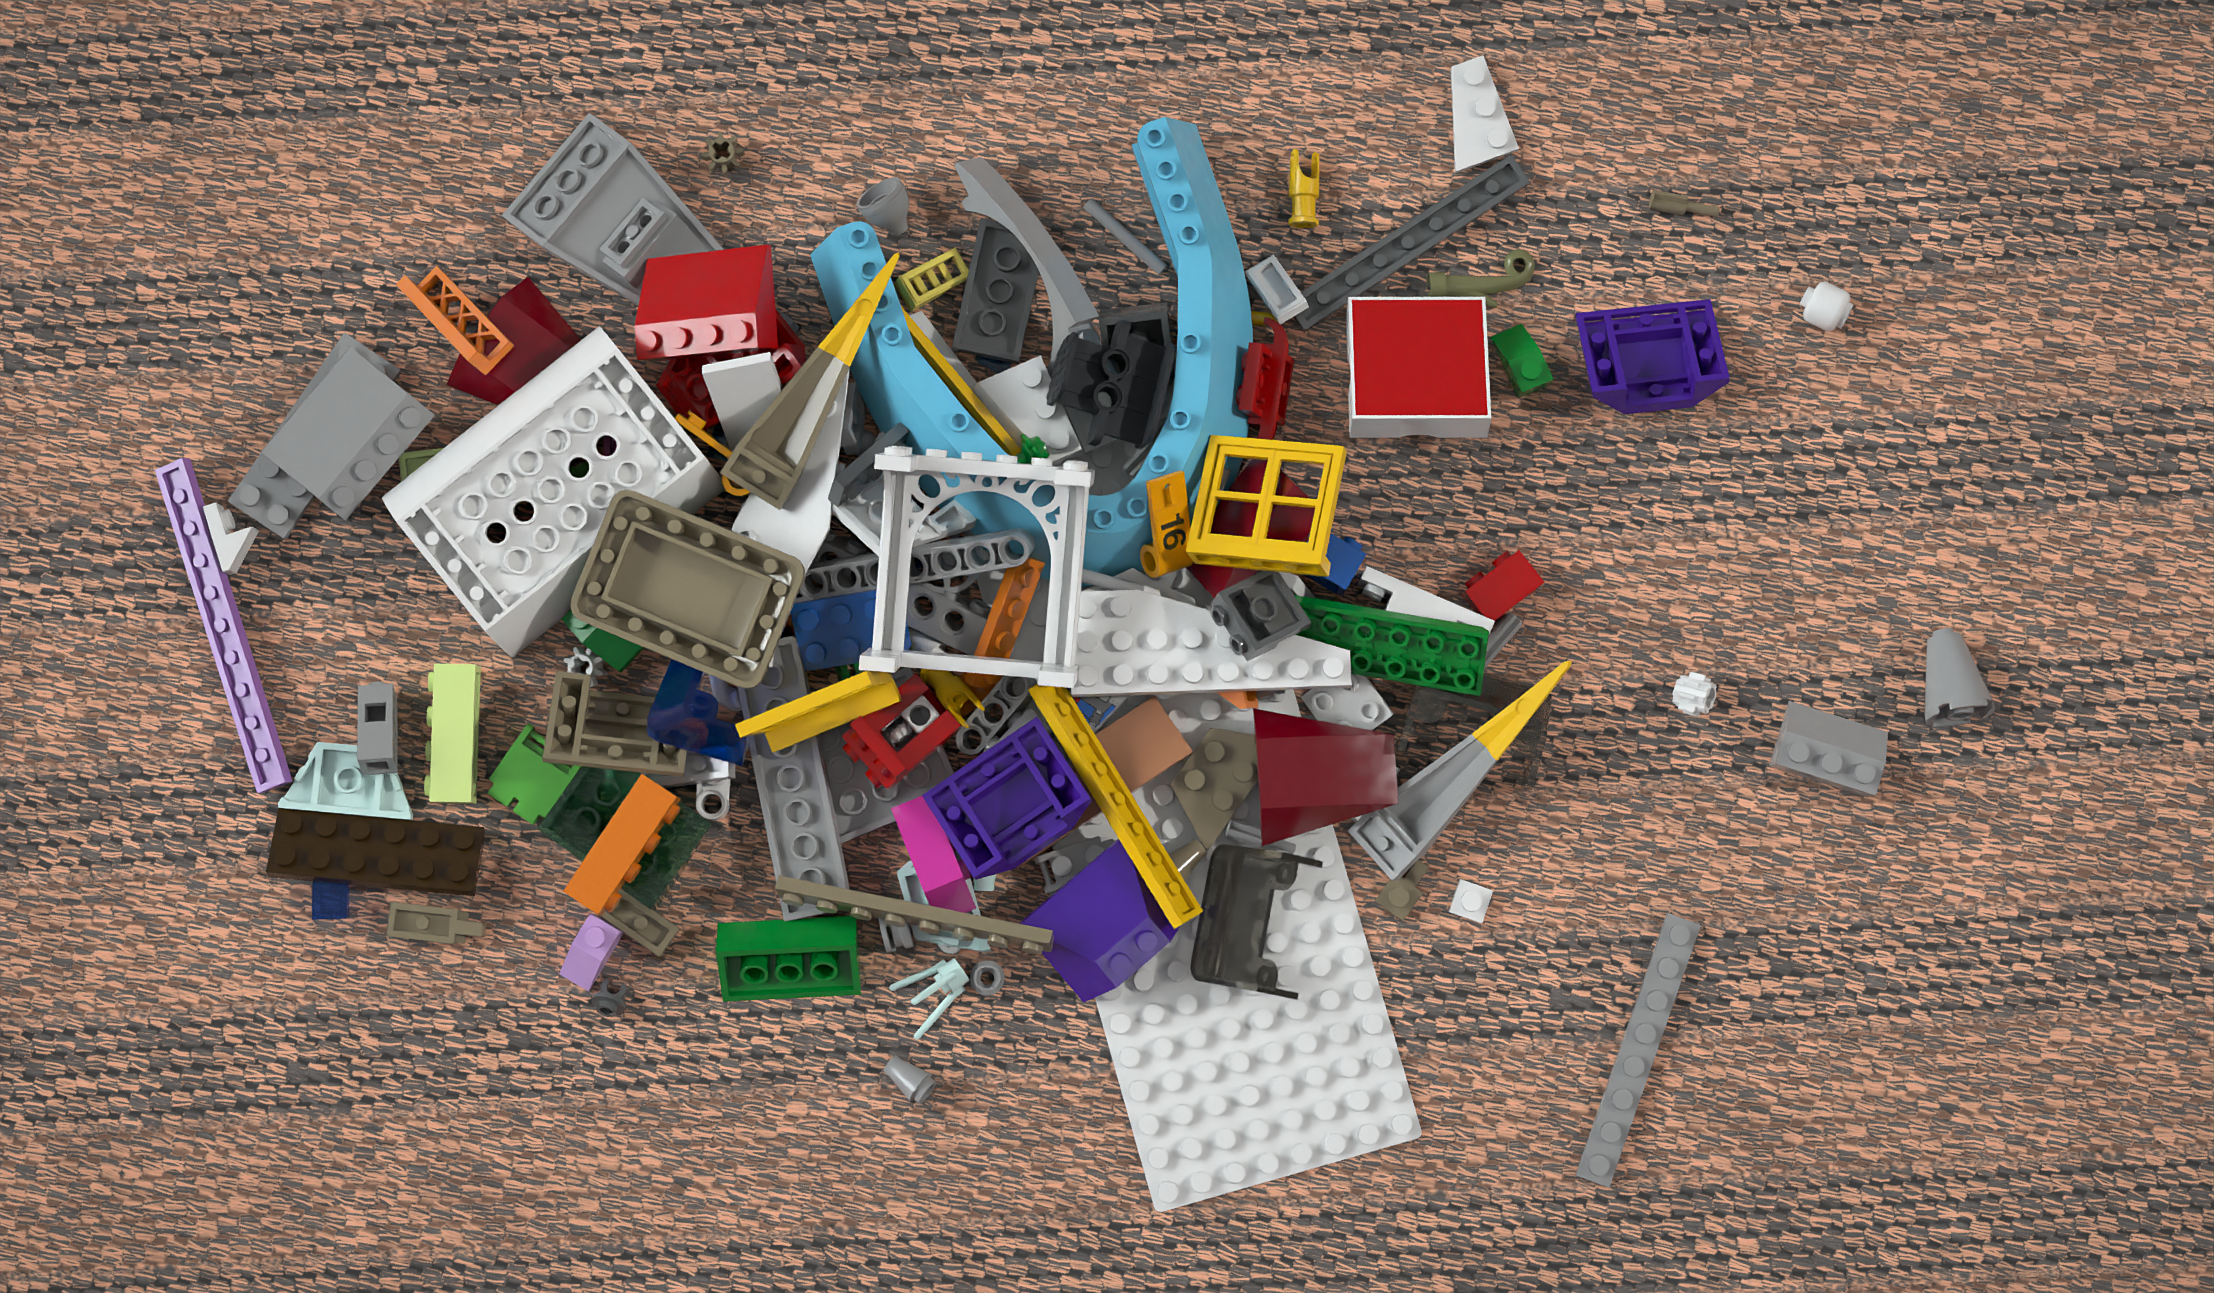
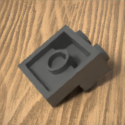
[1211,571,1311,662]

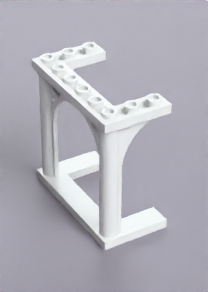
[859,446,1095,688]

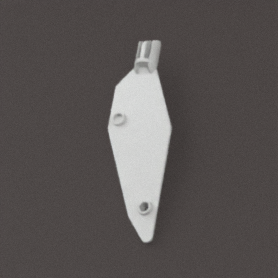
[732,368,850,667]

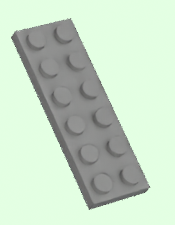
[228,332,402,540]

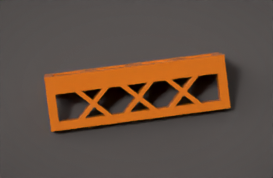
[396,266,514,375]

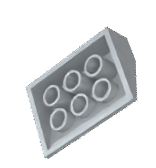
[261,347,435,521]

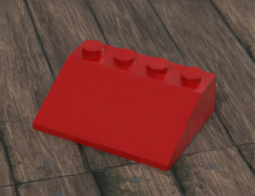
[634,244,778,361]

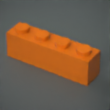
[563,774,681,916]

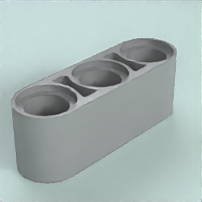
[956,676,1037,755]

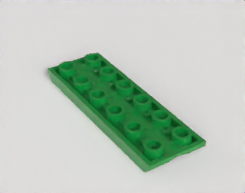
[1294,595,1489,696]

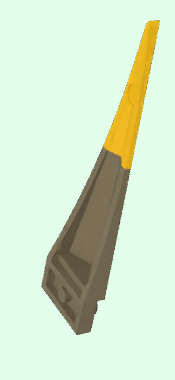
[720,252,900,510]

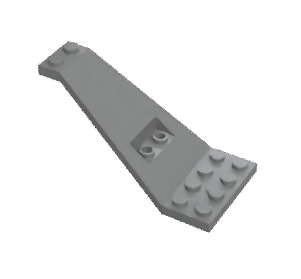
[502,113,799,332]

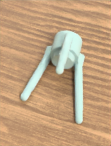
[889,958,970,1040]

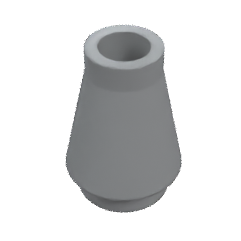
[883,1055,936,1104]

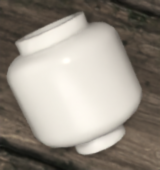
[1799,281,1854,332]

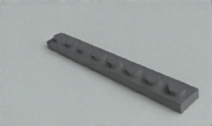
[1294,154,1530,332]

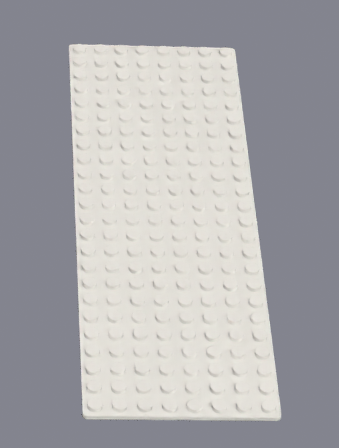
[964,350,1422,1212]

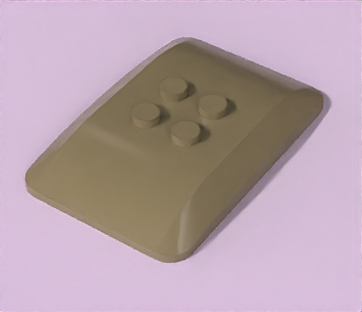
[570,490,805,689]

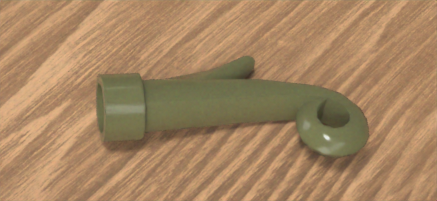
[1426,249,1535,308]

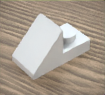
[203,503,259,575]

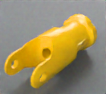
[1288,149,1319,228]
[920,669,985,728]

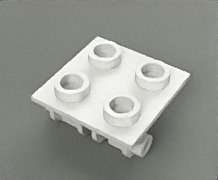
[1301,674,1394,730]

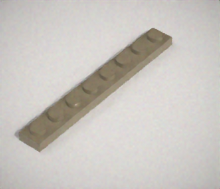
[775,875,1054,955]

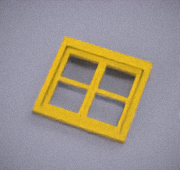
[1186,435,1347,577]
[735,671,902,753]

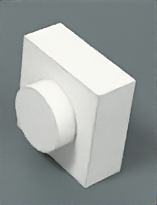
[1449,879,1493,923]

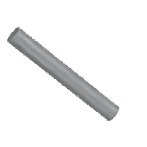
[1083,198,1167,275]

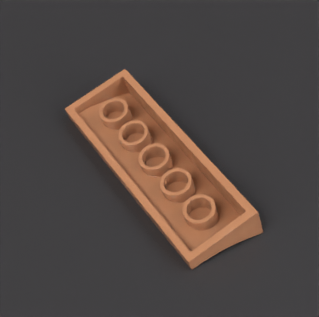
[1019,696,1193,868]

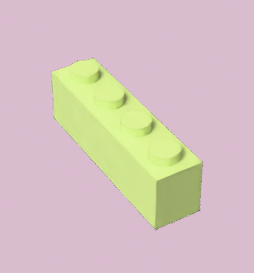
[424,664,481,804]

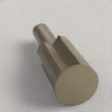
[1649,189,1720,217]

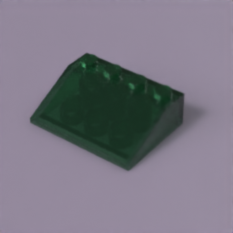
[538,766,712,911]

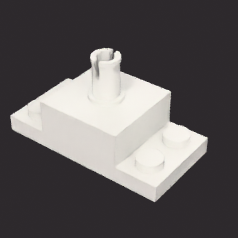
[1357,566,1495,634]

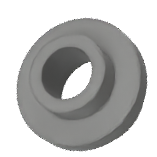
[970,961,1005,995]

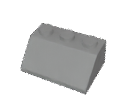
[1769,701,1888,798]

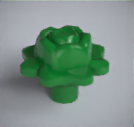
[1014,433,1050,464]

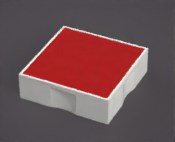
[1346,297,1491,438]

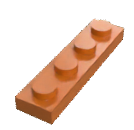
[964,553,1045,690]

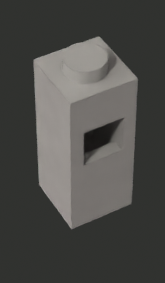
[357,682,398,775]

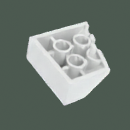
[970,355,1082,466]

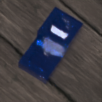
[312,881,350,920]

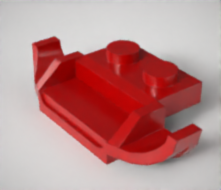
[1236,317,1295,440]

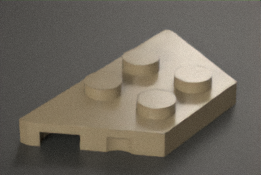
[1170,728,1258,851]

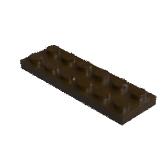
[266,808,485,896]

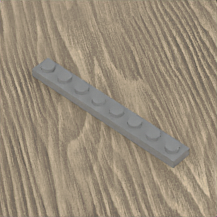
[1575,913,1701,1187]

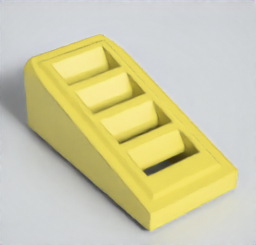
[894,247,969,312]

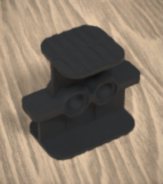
[1046,319,1176,450]

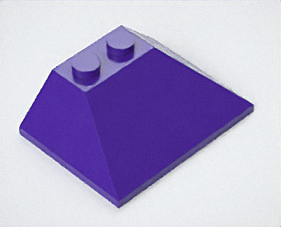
[1575,299,1730,414]
[922,717,1092,880]
[1019,838,1180,1002]

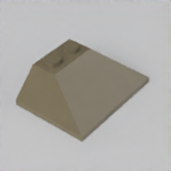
[543,671,695,777]

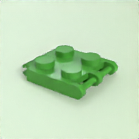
[487,723,584,825]

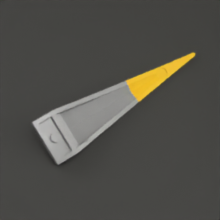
[1348,661,1572,881]

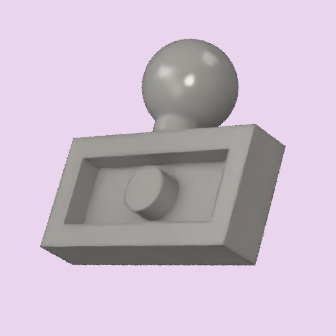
[841,382,876,456]

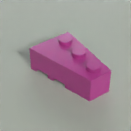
[891,796,976,913]

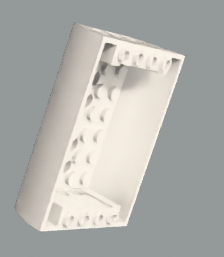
[382,326,725,657]

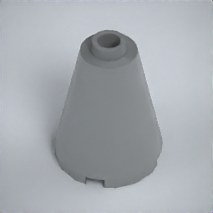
[1924,628,1995,727]

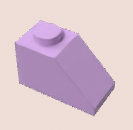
[559,913,624,992]

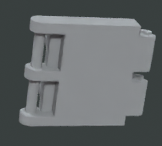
[1034,836,1114,896]

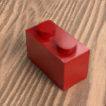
[1462,550,1544,621]

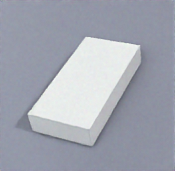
[1245,255,1309,324]

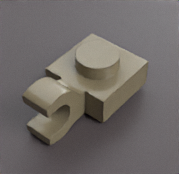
[1375,860,1429,921]

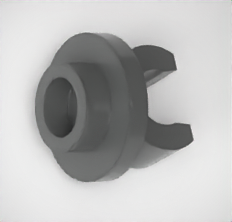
[592,979,627,1017]

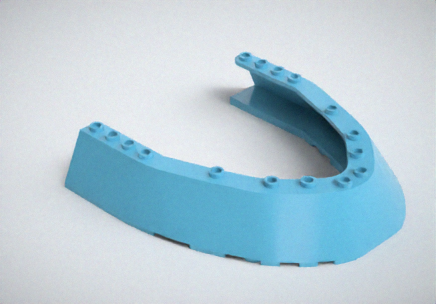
[810,117,1253,587]

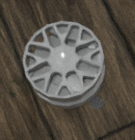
[878,899,914,953]

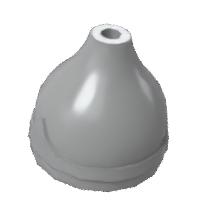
[856,177,909,235]

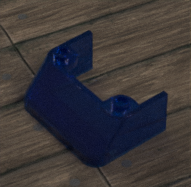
[646,627,788,766]

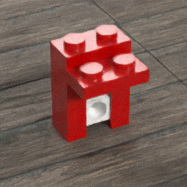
[842,673,961,791]

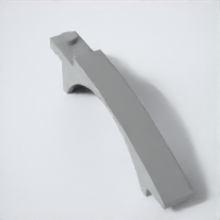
[954,157,1117,393]

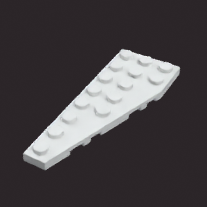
[1071,590,1352,697]

